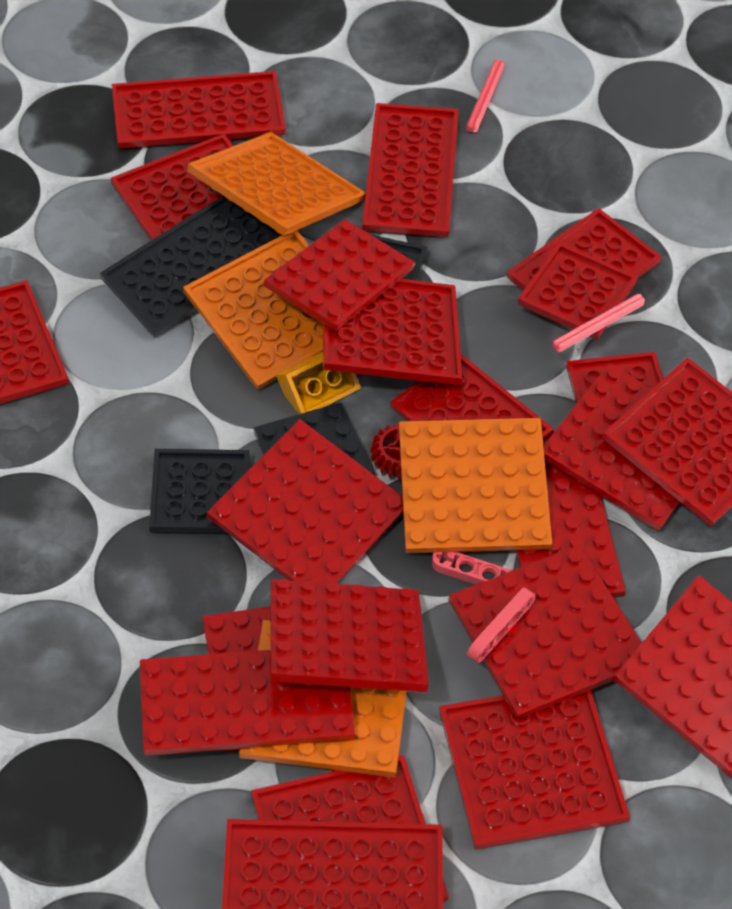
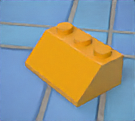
[276,351,361,414]

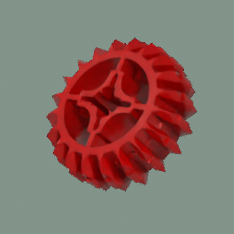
[370,422,402,481]

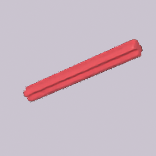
[466,59,504,134]
[552,294,645,352]

